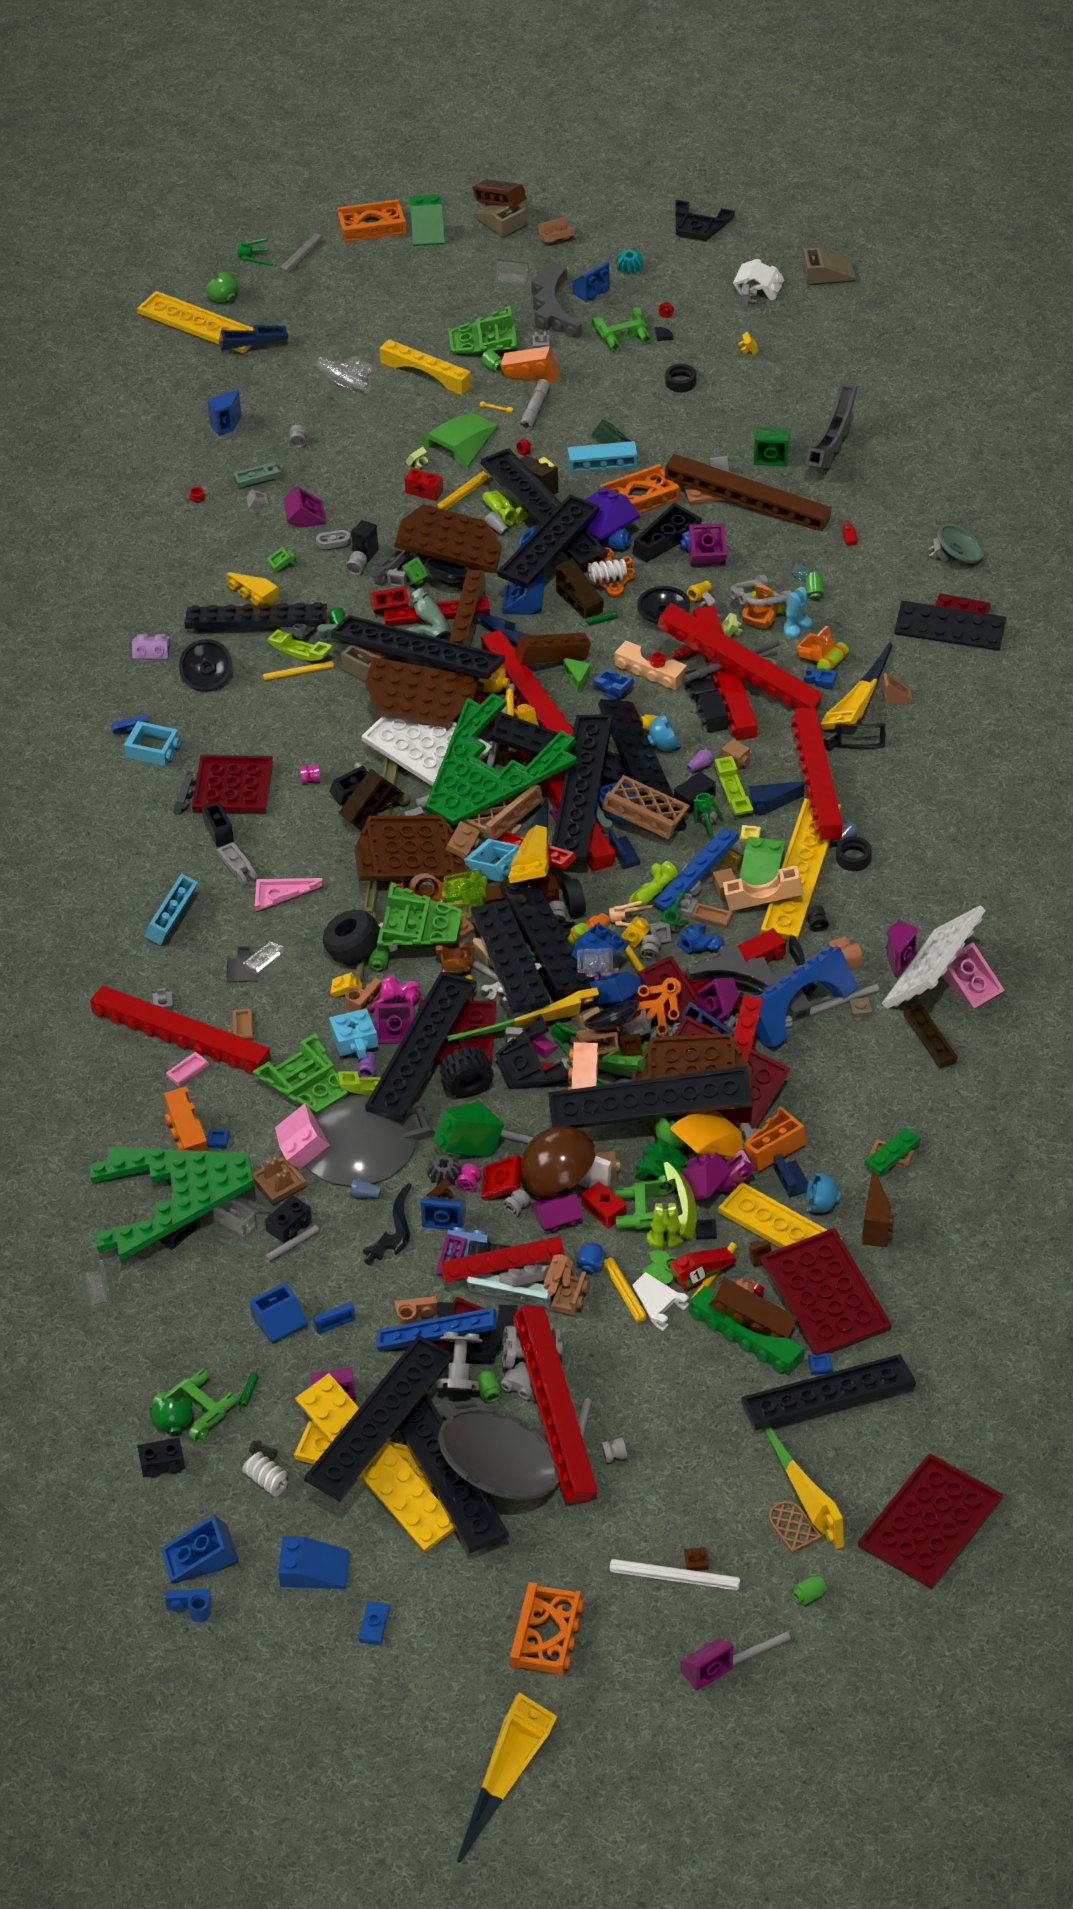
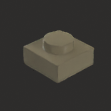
[849,997,872,1018]

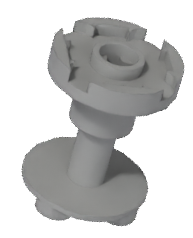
[501,1326,562,1368]
[437,1332,482,1391]

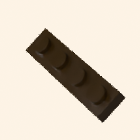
[903,1004,958,1068]

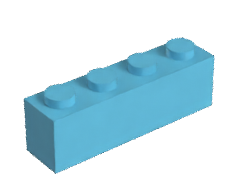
[568,441,637,473]
[144,873,198,946]

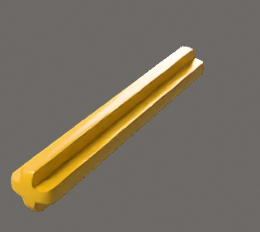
[437,471,488,510]
[604,1257,646,1323]

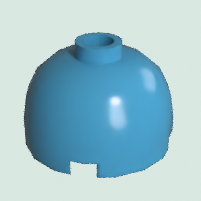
[647,714,681,751]
[806,1172,840,1213]

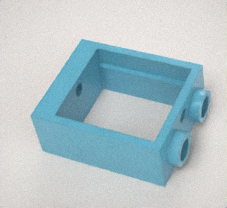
[124,721,181,766]
[464,839,520,882]

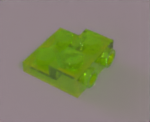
[442,869,488,906]

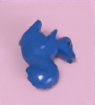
[677,923,724,954]

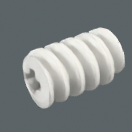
[588,559,627,585]
[242,1452,288,1497]

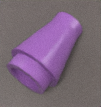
[686,749,714,773]
[357,1052,376,1077]

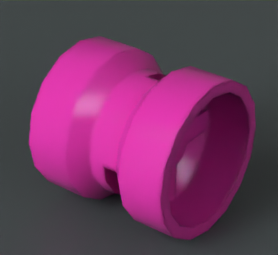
[300,764,320,784]
[456,1164,481,1192]

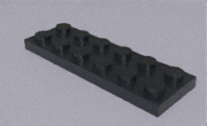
[894,600,1007,651]

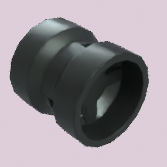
[806,905,829,932]

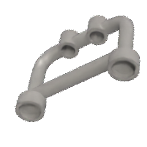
[730,574,792,606]

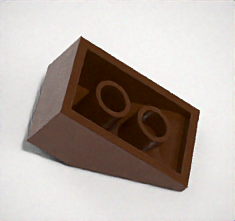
[863,1172,894,1248]

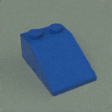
[160,1515,238,1584]
[278,1536,350,1589]

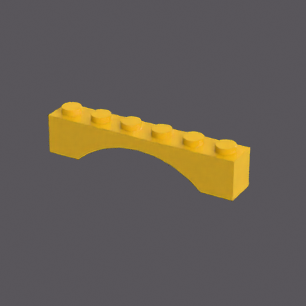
[380,339,471,395]

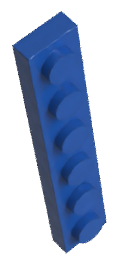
[653,827,739,911]
[376,1307,497,1352]

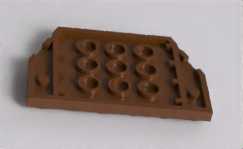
[394,504,501,573]
[365,657,479,728]
[354,815,470,881]
[632,1033,753,1110]

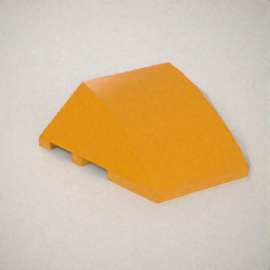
[670,1110,744,1160]

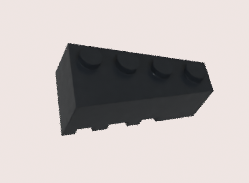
[632,502,702,562]

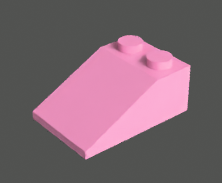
[942,942,1005,1009]
[275,1103,330,1170]

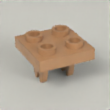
[253,1156,307,1204]

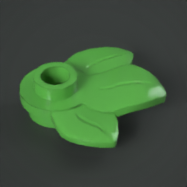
[642,1251,677,1285]

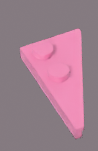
[255,878,323,911]

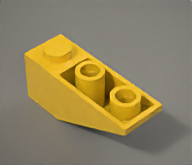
[227,572,279,605]

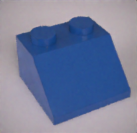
[420,1197,466,1230]

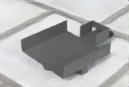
[226,946,259,981]

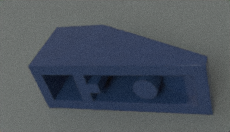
[749,781,805,814]
[680,1001,735,1037]

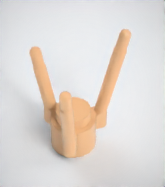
[609,901,653,927]

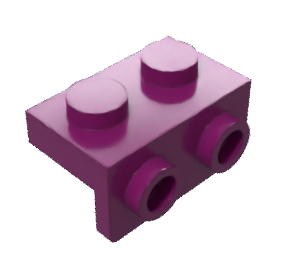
[717,1149,757,1193]

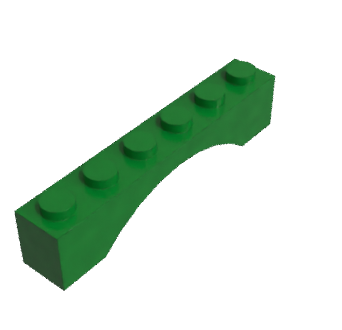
[689,1286,804,1376]

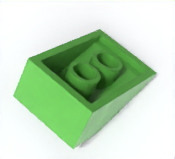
[739,836,785,885]

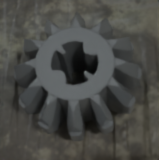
[427,1153,461,1186]

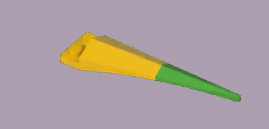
[447,987,599,1041]
[764,1427,844,1549]

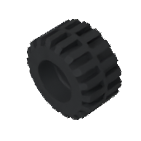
[440,1046,494,1098]

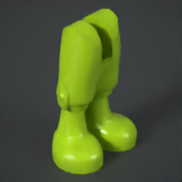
[482,491,529,526]
[629,861,678,907]
[646,1203,684,1250]

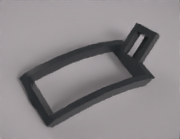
[823,723,886,750]
[789,935,818,996]

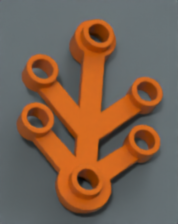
[587,548,635,597]
[638,977,681,1042]

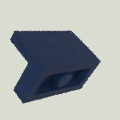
[609,830,640,870]
[773,1155,808,1198]

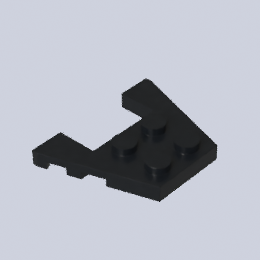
[675,200,735,241]
[495,1014,568,1089]
[437,1302,518,1360]

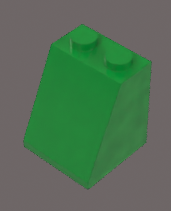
[410,194,445,246]
[754,426,791,467]
[433,1101,505,1157]

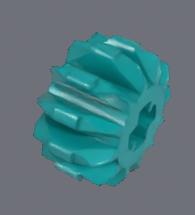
[616,248,643,274]

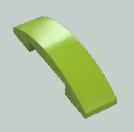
[267,629,333,661]
[715,756,753,816]
[338,1071,381,1095]
[664,1162,697,1241]

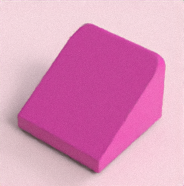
[531,1036,558,1059]

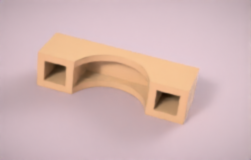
[615,640,687,690]
[723,865,804,911]

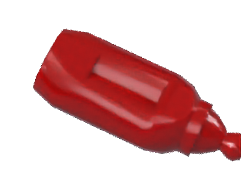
[842,520,858,546]
[670,644,698,659]

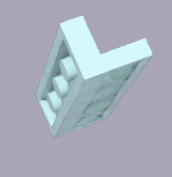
[467,1273,552,1308]

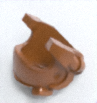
[435,942,474,974]

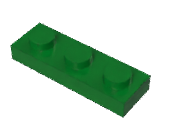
[865,1127,921,1177]

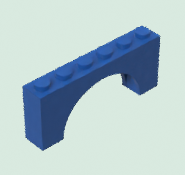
[755,945,858,1047]

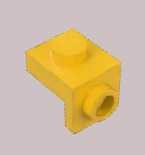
[514,704,539,725]
[621,916,650,947]
[330,972,362,997]

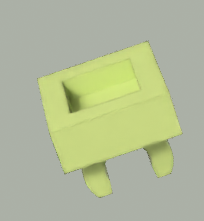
[405,447,428,469]
[721,613,743,638]

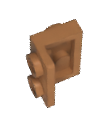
[537,217,575,244]
[445,821,480,861]
[551,1271,589,1316]

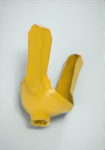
[456,665,510,694]

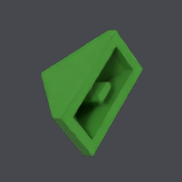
[563,658,591,693]

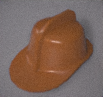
[409,873,452,902]

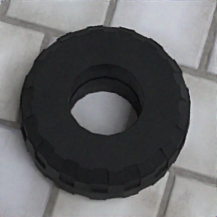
[322,909,380,964]

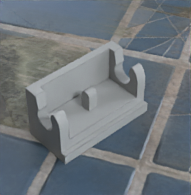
[617,1009,651,1043]

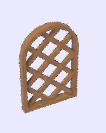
[769,1501,822,1553]

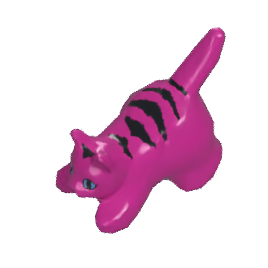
[368,976,420,1010]

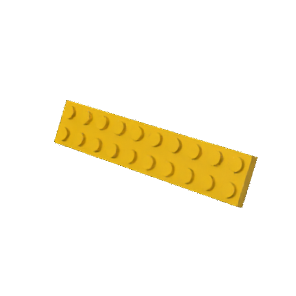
[761,798,841,940]
[295,1373,455,1553]

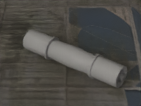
[519,379,551,431]

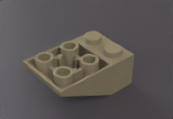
[473,203,527,237]
[803,248,855,284]
[341,644,401,681]

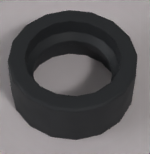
[665,364,696,393]
[836,836,872,871]
[562,878,586,916]

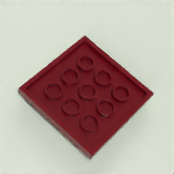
[192,755,273,813]
[418,1000,497,1065]

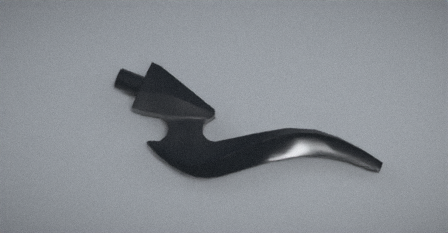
[363,1183,412,1265]

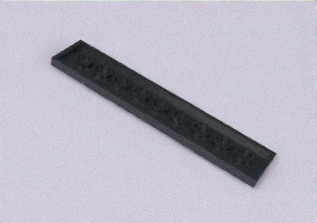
[480,448,608,568]
[331,615,505,679]
[598,699,687,831]
[552,714,613,862]
[365,971,477,1121]
[548,1066,753,1128]
[304,1335,454,1502]
[398,1393,509,1554]

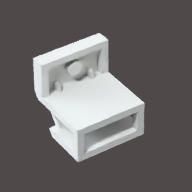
[733,259,784,300]

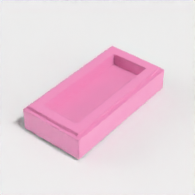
[166,1052,209,1087]

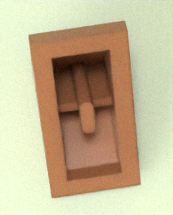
[882,673,913,704]

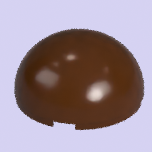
[521,1126,596,1198]

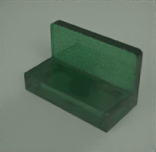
[592,419,631,444]

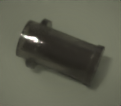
[249,1440,278,1461]

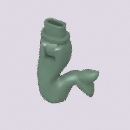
[405,588,451,640]

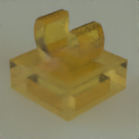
[720,849,744,873]

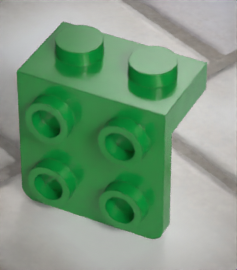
[634,1138,690,1189]

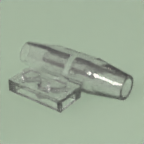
[315,356,379,395]

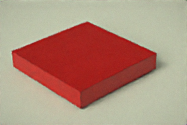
[481,1154,522,1201]

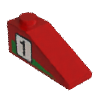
[669,1247,737,1291]

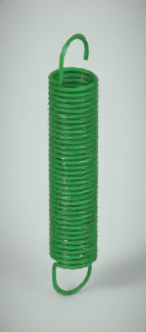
[580,610,623,627]
[238,1368,259,1412]

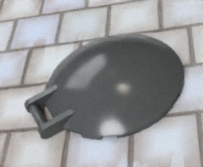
[305,1094,435,1187]
[438,1397,559,1500]

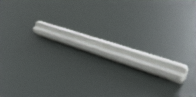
[610,1559,740,1590]

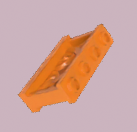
[337,199,407,242]
[600,464,680,514]
[510,1582,584,1676]

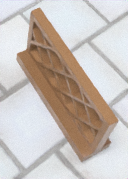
[602,775,690,839]
[462,784,543,840]

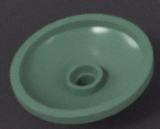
[937,523,984,563]

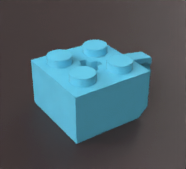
[329,1008,378,1059]

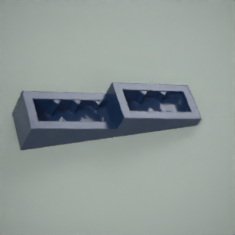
[219,325,288,350]
[477,613,529,644]

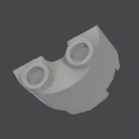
[499,1362,536,1401]

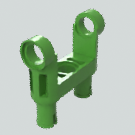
[592,307,652,352]
[615,1175,675,1231]
[152,1368,238,1443]

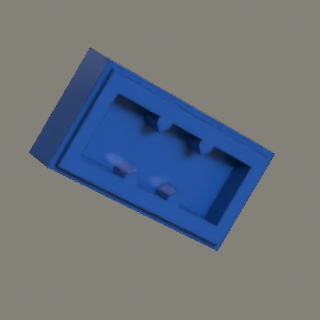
[111,714,149,733]
[313,1302,355,1334]
[359,1601,390,1645]

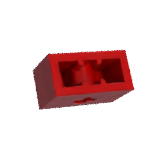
[404,468,443,501]
[369,586,409,612]
[581,1181,627,1229]

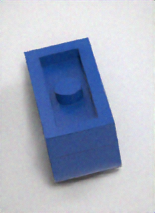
[165,1588,211,1622]

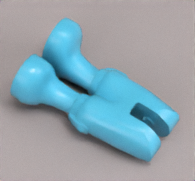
[784,587,813,638]

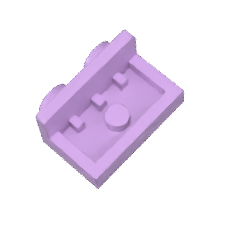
[132,634,170,659]

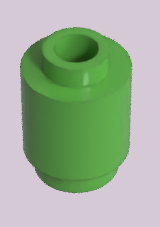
[481,350,503,373]
[806,572,824,600]
[368,945,390,971]
[475,1371,501,1403]
[792,1576,827,1605]

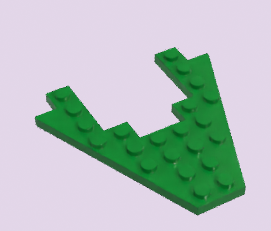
[425,693,578,825]
[89,1147,254,1261]

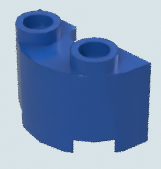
[593,669,635,700]

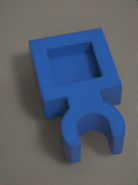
[803,668,837,688]

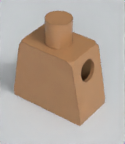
[576,1029,619,1055]

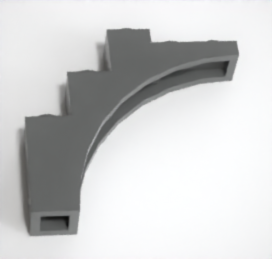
[531,262,582,338]
[805,382,858,468]
[685,944,811,1022]

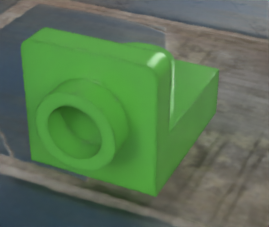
[267,546,297,572]
[402,557,429,586]

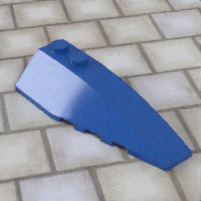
[502,527,544,615]

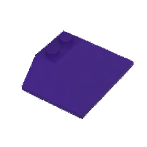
[585,488,641,540]

